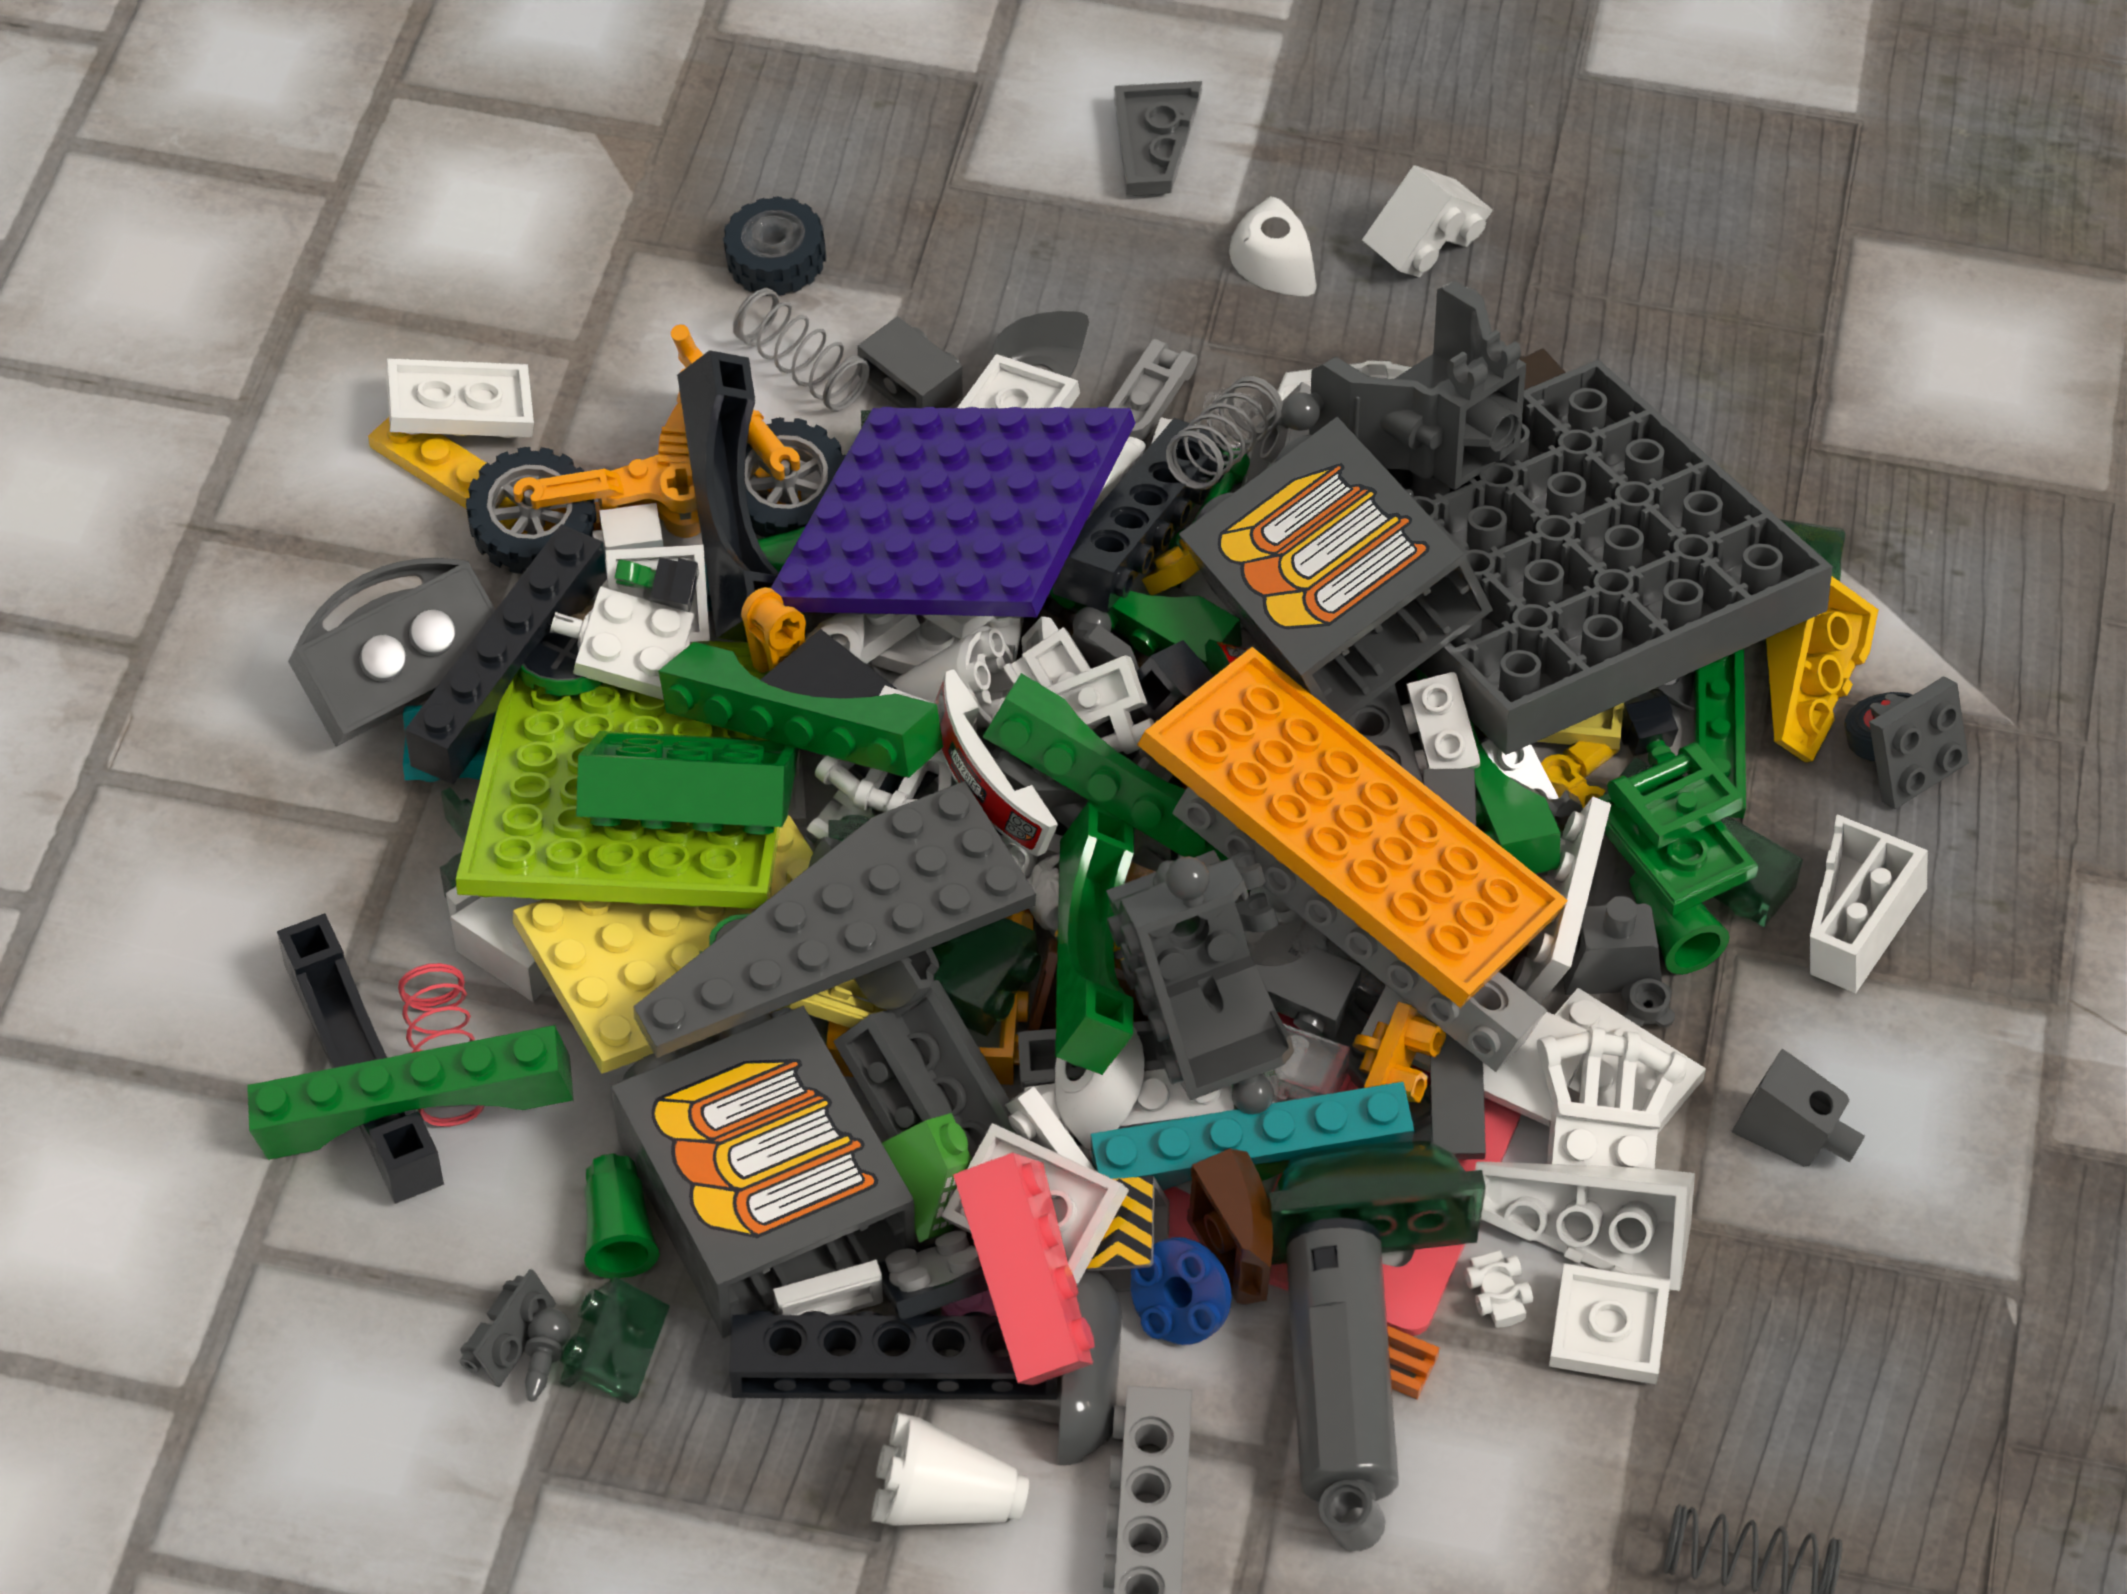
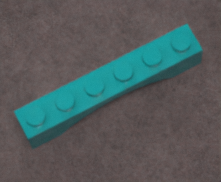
[1091,1081,1414,1191]

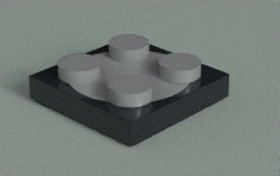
[878,1231,989,1320]

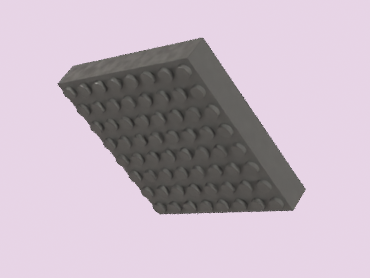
[1385,359,1833,755]

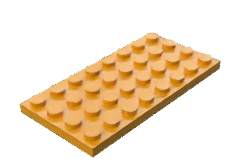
[1137,647,1568,1008]

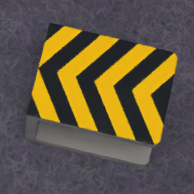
[1086,1176,1170,1292]

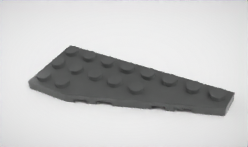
[633,781,1036,1058]

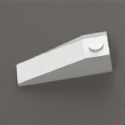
[1472,1161,1695,1291]

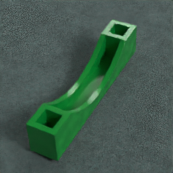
[1050,585,1242,668]
[658,642,943,778]
[1411,667,1560,874]
[983,673,1249,892]
[1055,801,1134,1075]
[247,1025,574,1160]

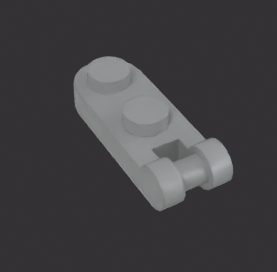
[1108,339,1198,440]

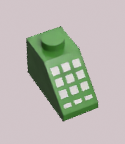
[882,1113,972,1243]

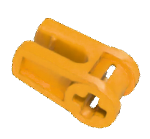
[741,587,806,673]

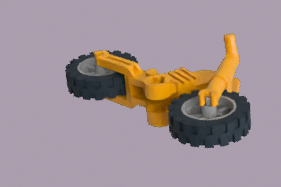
[466,324,846,574]

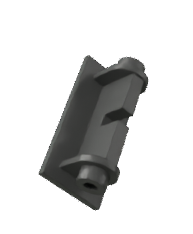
[459,1269,556,1387]

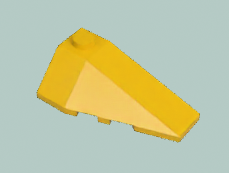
[1766,576,1879,763]

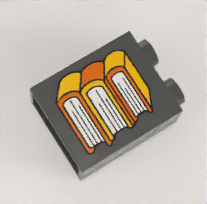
[1179,417,1493,721]
[611,1006,916,1338]

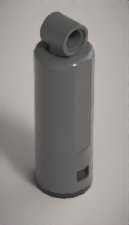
[1285,1218,1399,1551]

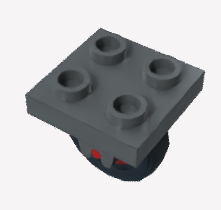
[1844,676,1969,809]

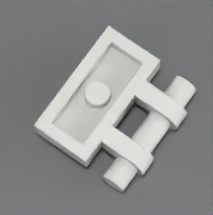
[1046,655,1154,754]

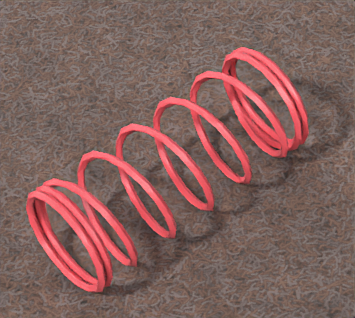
[398,963,485,1127]

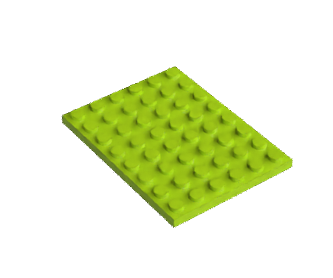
[456,641,780,909]

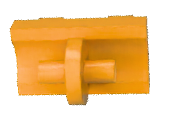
[1352,1001,1446,1103]

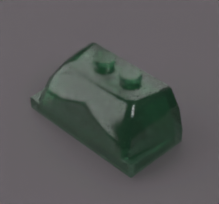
[1268,1141,1486,1265]

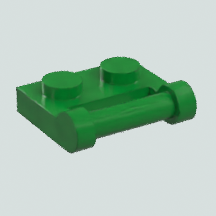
[1607,742,1744,849]

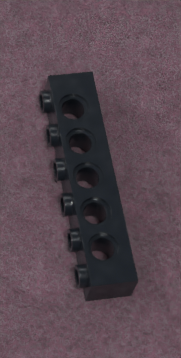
[1053,418,1228,613]
[729,1311,1057,1400]

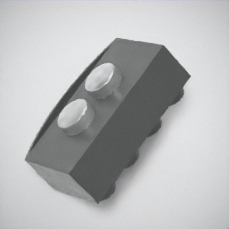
[288,558,495,747]

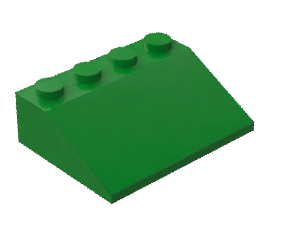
[576,731,799,834]

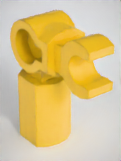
[1541,741,1620,808]

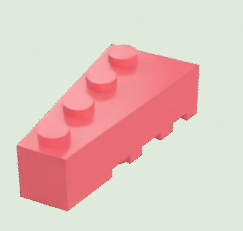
[953,1152,1094,1385]

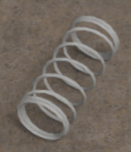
[733,288,869,411]
[1166,376,1283,490]

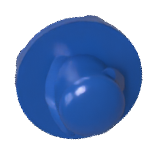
[1130,1237,1231,1345]

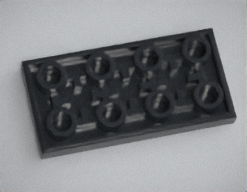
[760,628,939,798]

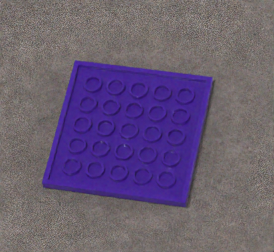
[771,407,1136,617]

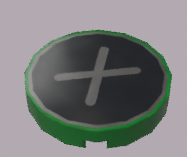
[517,632,603,696]

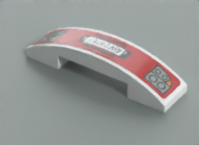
[934,669,1058,857]

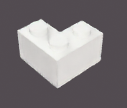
[1362,165,1493,277]

